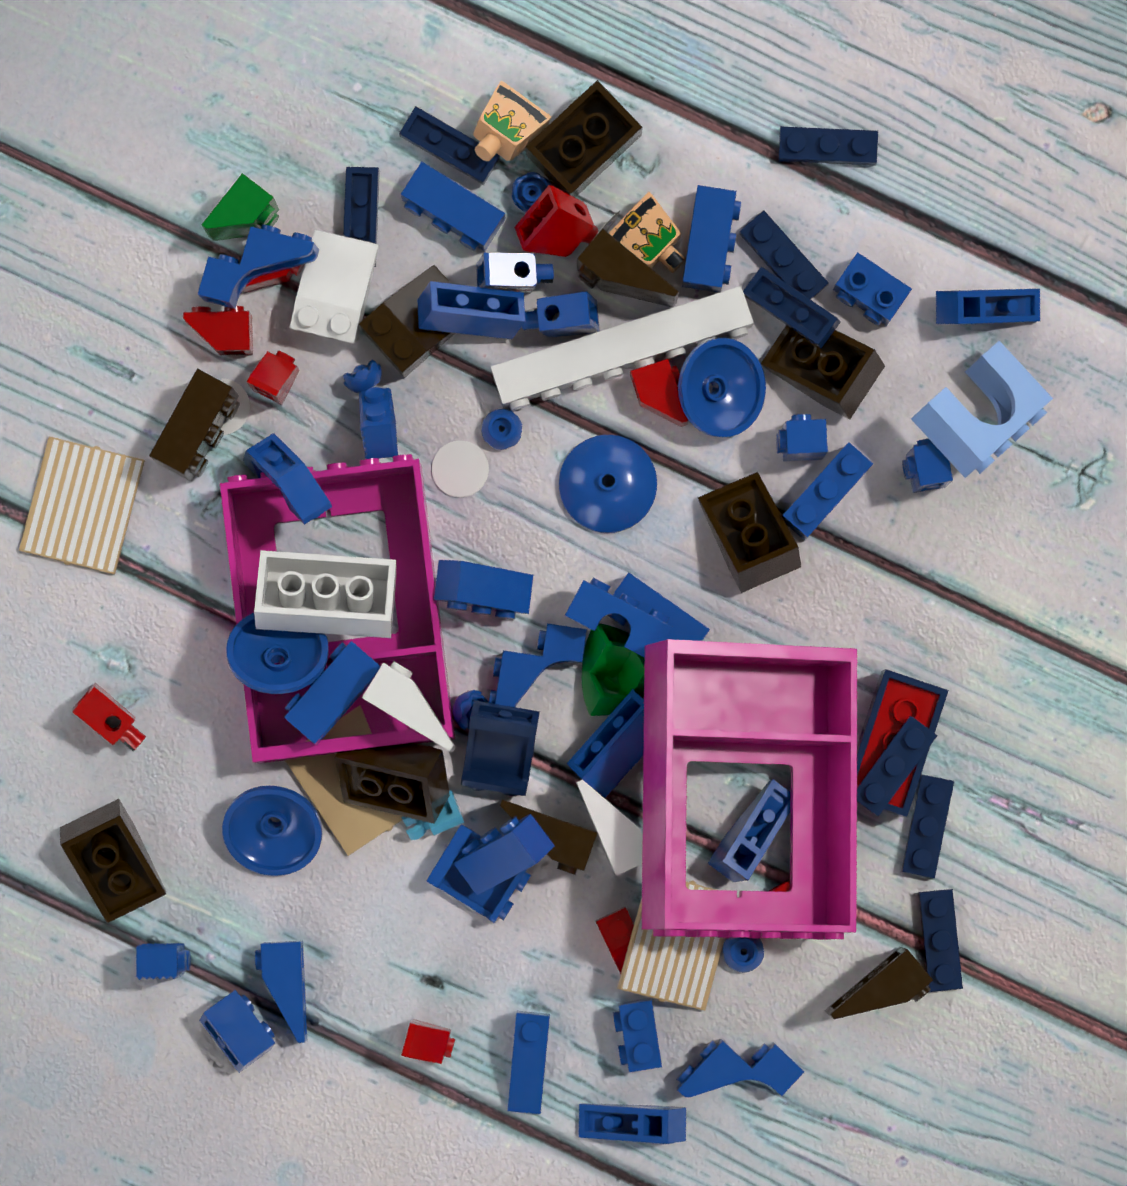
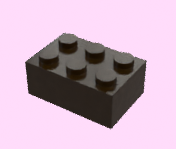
[526,80,643,197]
[149,368,240,482]

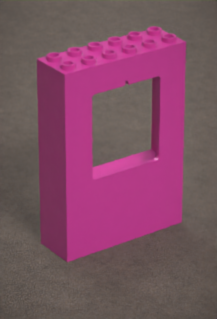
[220,454,455,764]
[642,639,857,940]

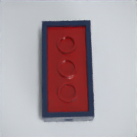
[857,669,949,817]

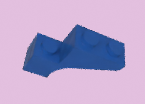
[198,225,319,309]
[489,623,587,707]
[676,1039,804,1098]

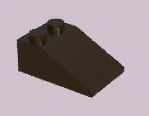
[577,228,679,308]
[359,265,455,378]
[761,325,885,420]
[698,472,801,593]
[335,743,450,824]
[60,799,166,923]
[500,799,597,875]
[824,947,933,1019]

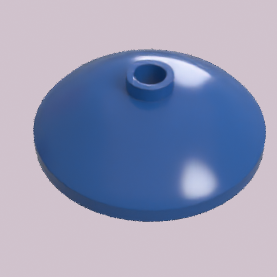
[678,338,766,437]
[559,435,657,533]
[226,613,328,694]
[222,786,322,876]

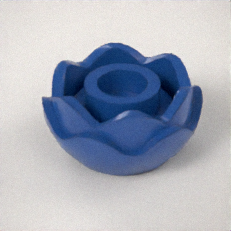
[512,172,551,212]
[343,360,382,393]
[481,409,522,450]
[453,690,488,731]
[723,938,764,973]

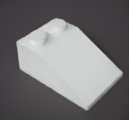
[290,229,379,343]
[362,661,455,752]
[576,780,643,876]

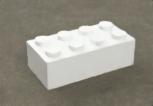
[254,551,396,638]

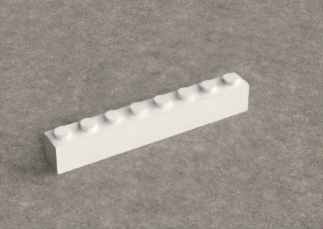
[491,286,754,411]

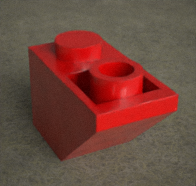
[183,306,253,356]
[630,359,688,427]

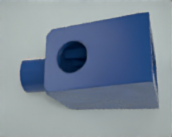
[522,291,600,337]

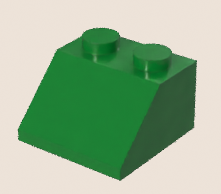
[201,173,279,241]

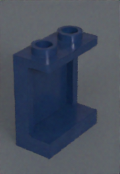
[461,700,540,796]

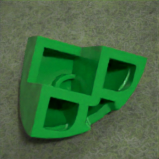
[581,623,645,716]

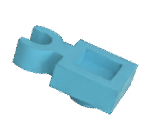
[401,790,464,840]

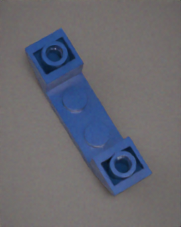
[243,433,332,525]

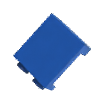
[426,824,531,923]

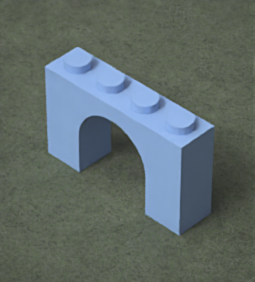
[911,340,1053,478]

